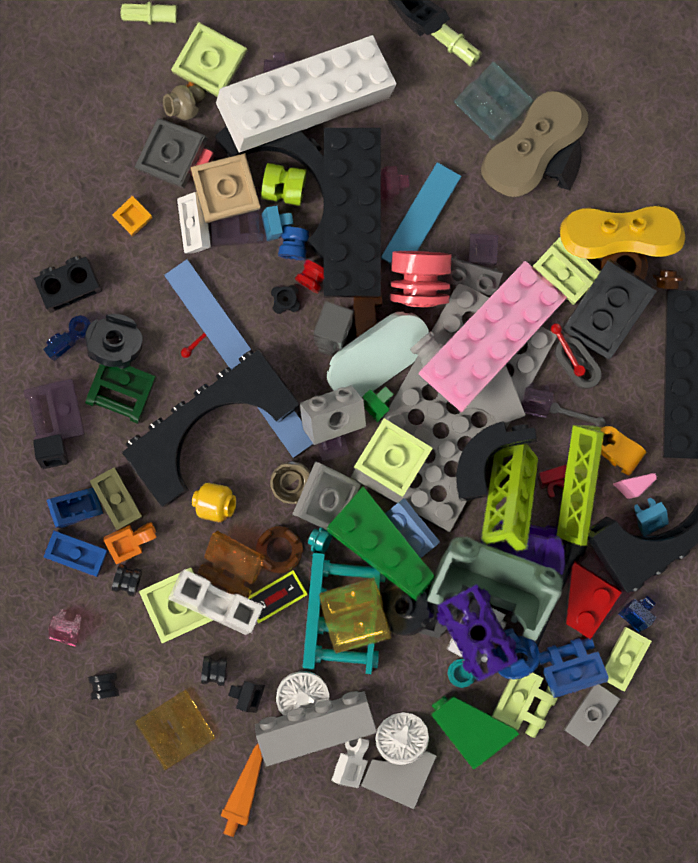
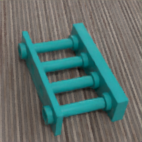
[303,553,386,674]

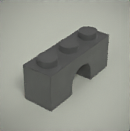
[313,301,353,357]

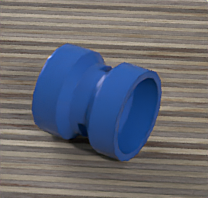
[278,227,310,261]

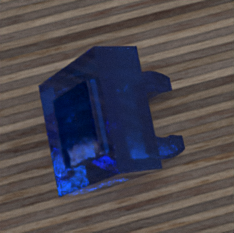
[618,596,657,632]

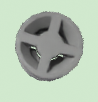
[410,331,444,366]

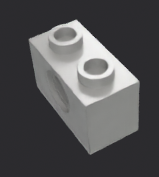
[300,385,366,445]

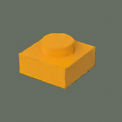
[112,196,153,237]

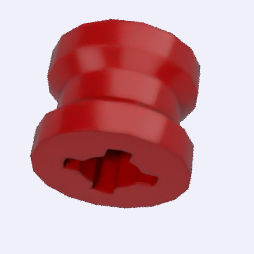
[295,260,324,294]

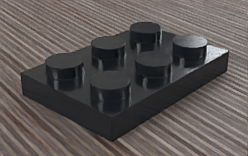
[562,259,657,360]

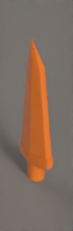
[221,744,263,837]

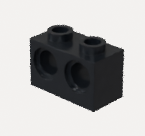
[34,256,102,313]

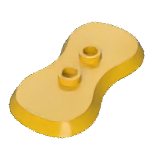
[560,206,685,259]

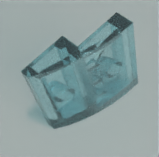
[454,61,534,141]

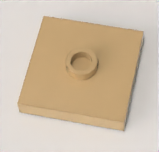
[191,154,260,223]

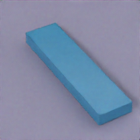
[381,162,461,265]

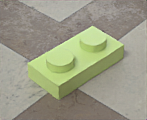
[604,627,652,692]

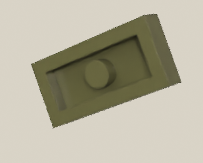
[90,467,143,531]

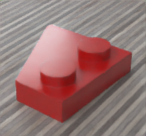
[566,561,622,639]

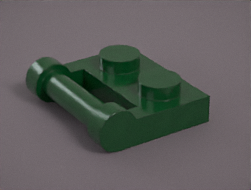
[85,364,157,424]

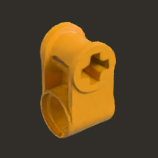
[601,426,647,476]

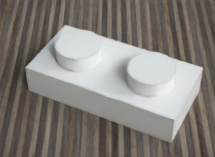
[177,192,211,254]

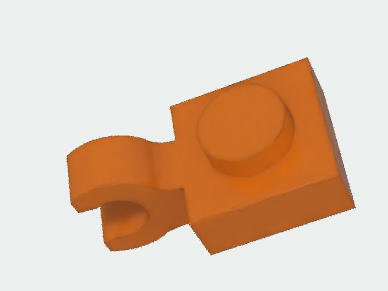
[104,522,156,565]

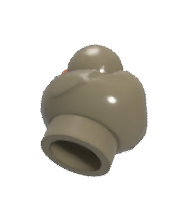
[163,82,205,120]

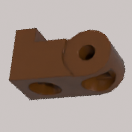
[353,295,382,338]

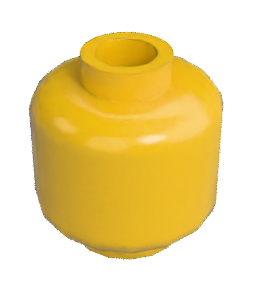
[192,483,236,522]

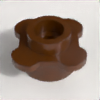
[653,270,683,289]

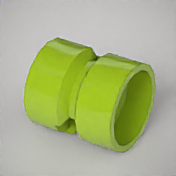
[261,163,306,206]

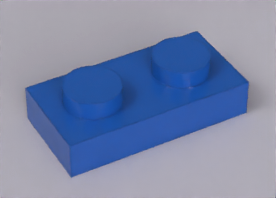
[44,531,108,577]

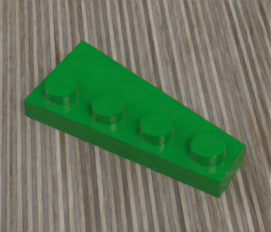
[327,487,434,600]

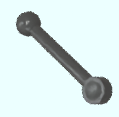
[549,403,606,428]

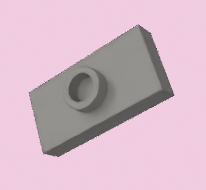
[564,684,620,746]

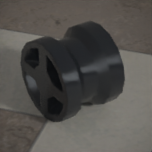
[112,564,142,597]
[201,656,227,686]
[88,673,119,700]

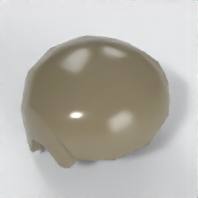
[270,461,311,504]

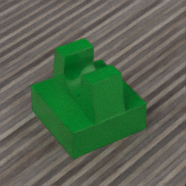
[362,386,393,423]

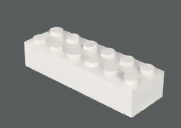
[216,35,396,153]

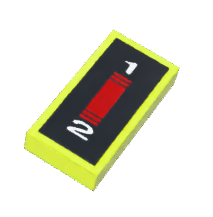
[247,570,308,624]

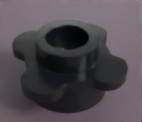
[271,285,300,314]

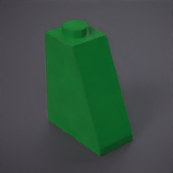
[430,695,519,770]

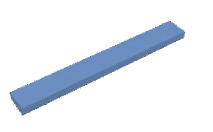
[164,260,313,458]

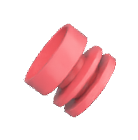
[390,251,452,307]

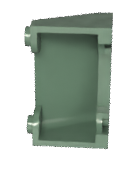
[427,537,562,641]

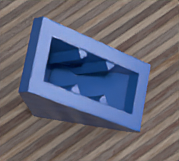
[47,488,103,528]

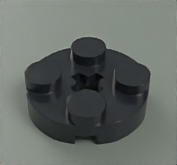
[86,314,143,369]
[377,582,435,636]

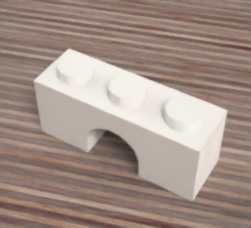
[168,569,263,635]

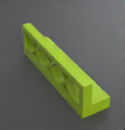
[557,425,604,546]
[482,444,538,551]

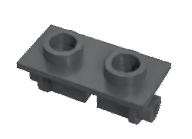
[442,256,503,296]

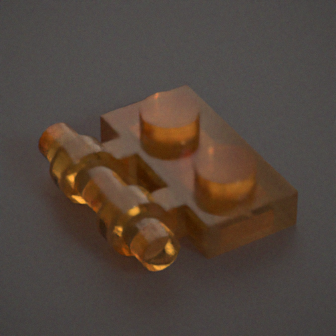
[198,530,265,599]

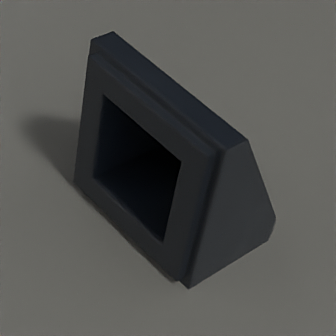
[33,435,69,469]

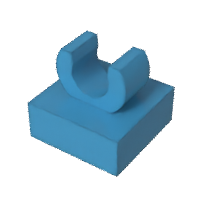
[262,206,294,241]
[634,498,669,536]

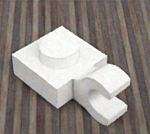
[332,738,369,788]

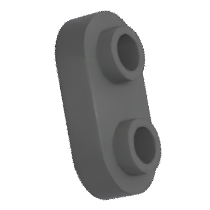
[555,338,601,389]

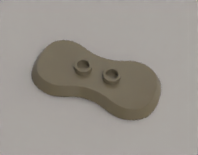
[481,91,589,197]

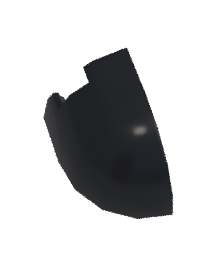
[543,139,582,190]

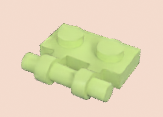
[492,673,558,738]

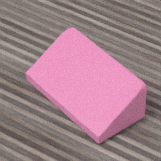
[613,474,657,499]

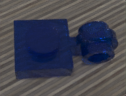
[43,315,91,361]

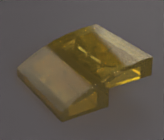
[319,578,391,653]
[135,689,215,770]

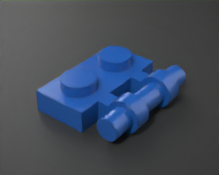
[539,638,609,698]

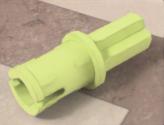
[121,2,177,24]
[431,24,482,67]

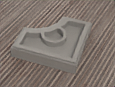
[464,365,525,424]
[361,751,436,809]

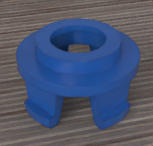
[491,628,540,679]

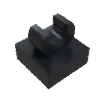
[228,681,265,713]

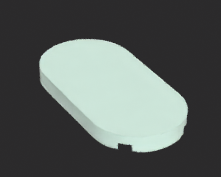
[327,312,429,398]

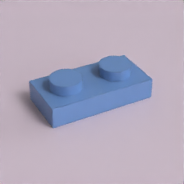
[385,498,440,558]

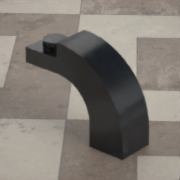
[388,0,450,37]
[456,421,537,502]

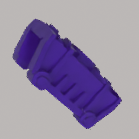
[480,520,565,574]
[436,584,518,681]

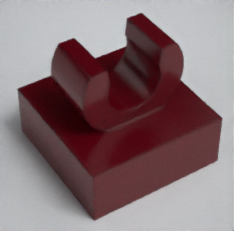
[538,465,567,499]

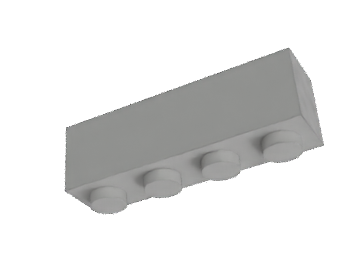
[255,691,377,766]

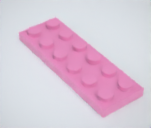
[419,261,567,412]

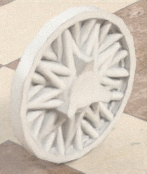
[276,671,329,716]
[375,712,429,765]

